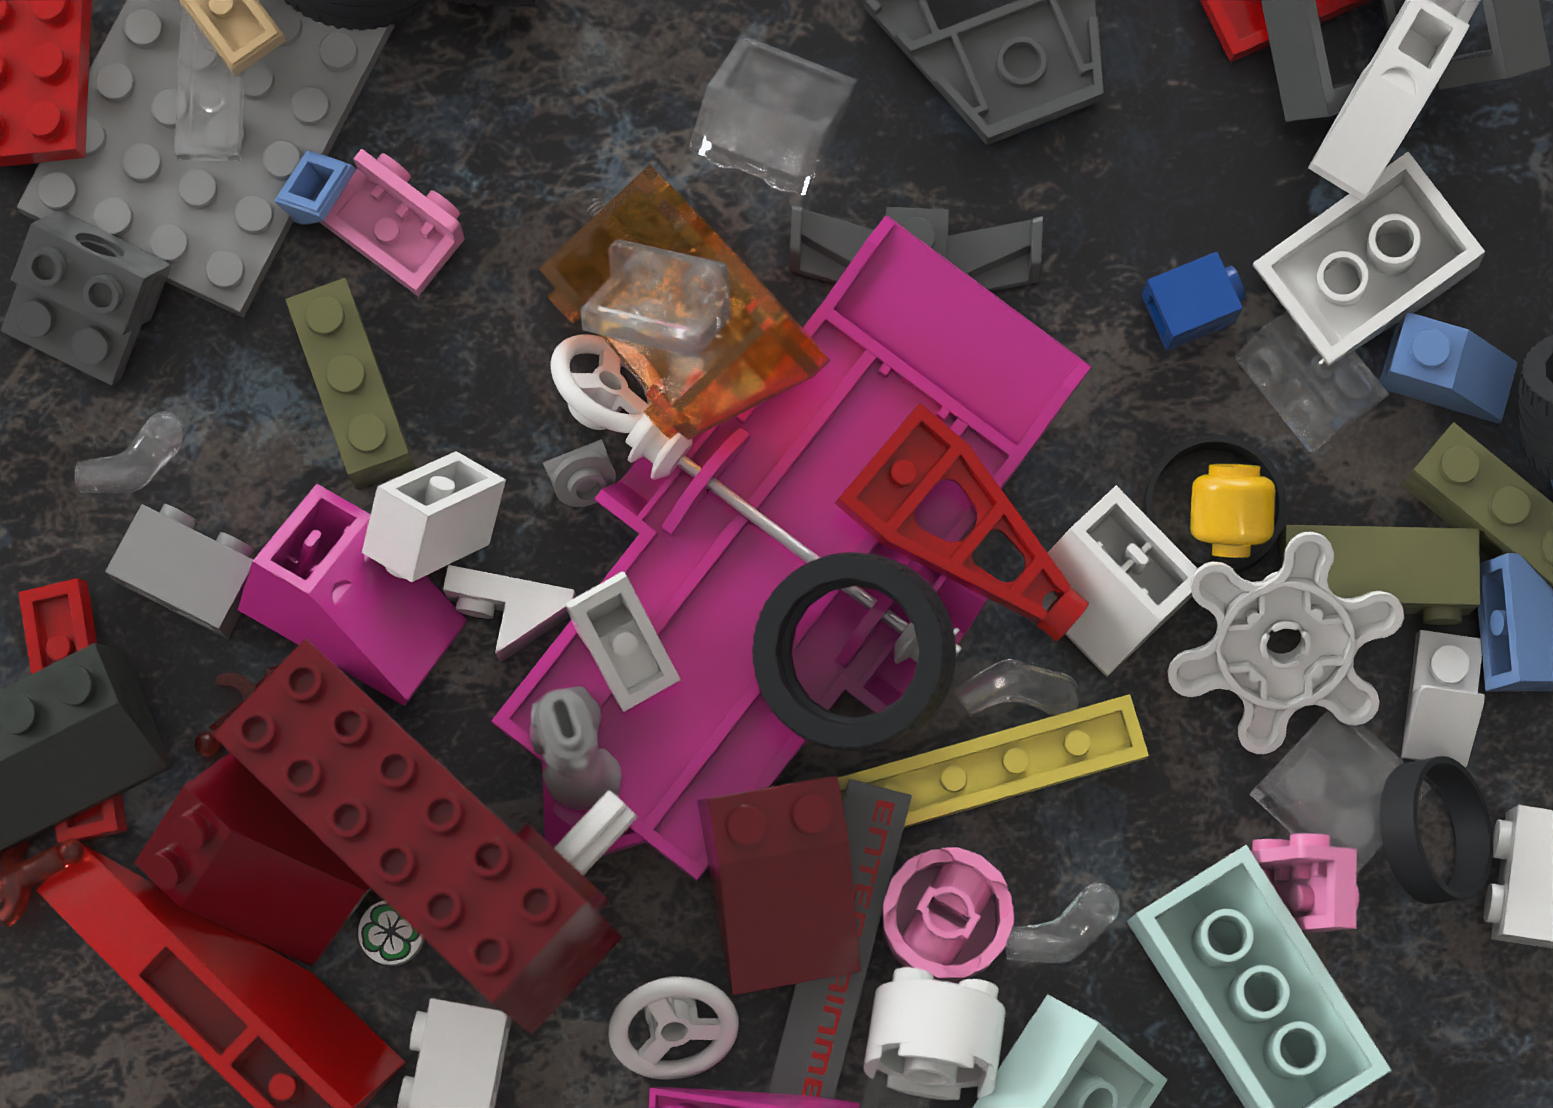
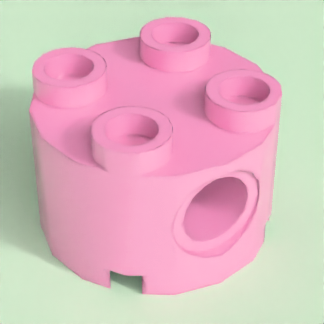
[881,847,1014,983]

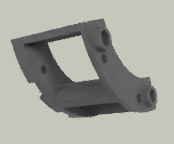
[1261,0,1551,122]

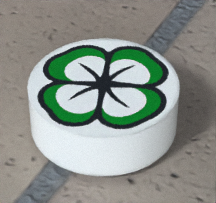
[358,900,425,966]

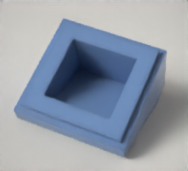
[274,150,356,225]

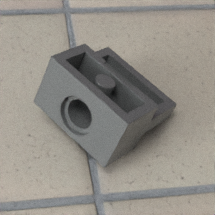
[0,210,172,385]

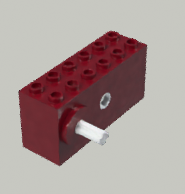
[213,638,638,1034]

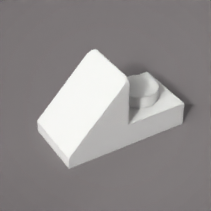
[443,565,576,661]
[566,572,681,712]
[1401,630,1485,767]

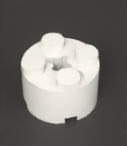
[864,967,1006,1100]

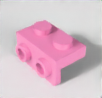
[320,149,465,297]
[1229,834,1359,934]

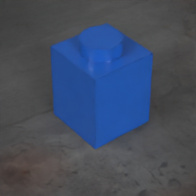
[1141,251,1246,352]

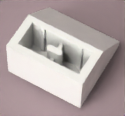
[1042,485,1198,677]

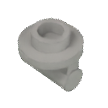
[543,439,616,507]

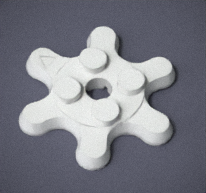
[1168,532,1404,754]

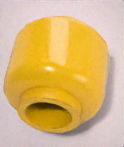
[1190,464,1276,558]

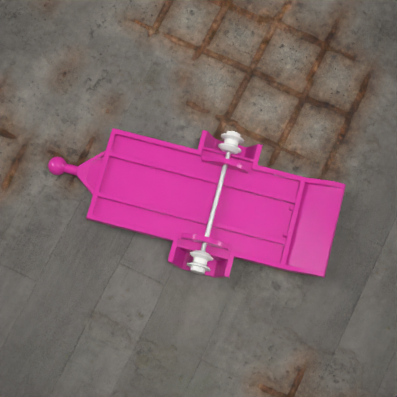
[491,216,1092,883]

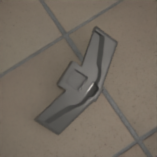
[789,205,1043,292]

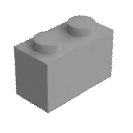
[105,504,254,639]

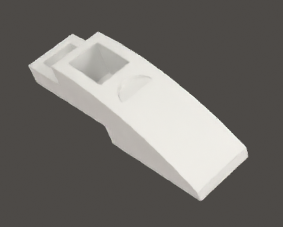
[1308,0,1480,201]

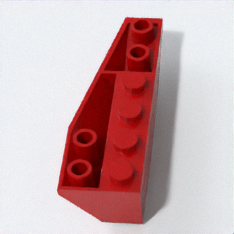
[36,843,407,1108]

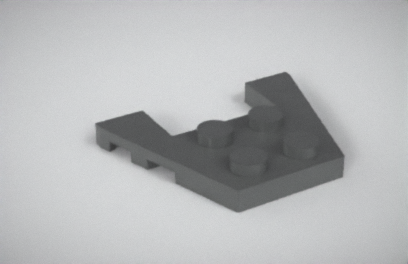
[862,0,1104,145]

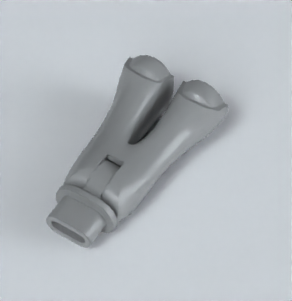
[530,686,622,810]

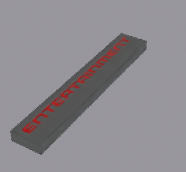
[768,779,912,1099]

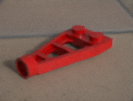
[835,403,1089,642]

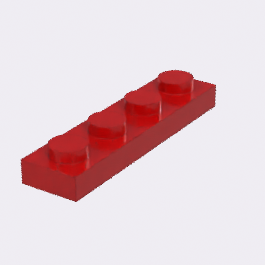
[18,578,127,845]

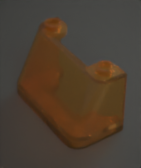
[539,164,831,440]

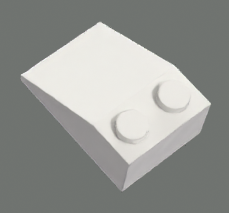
[1253,152,1485,366]

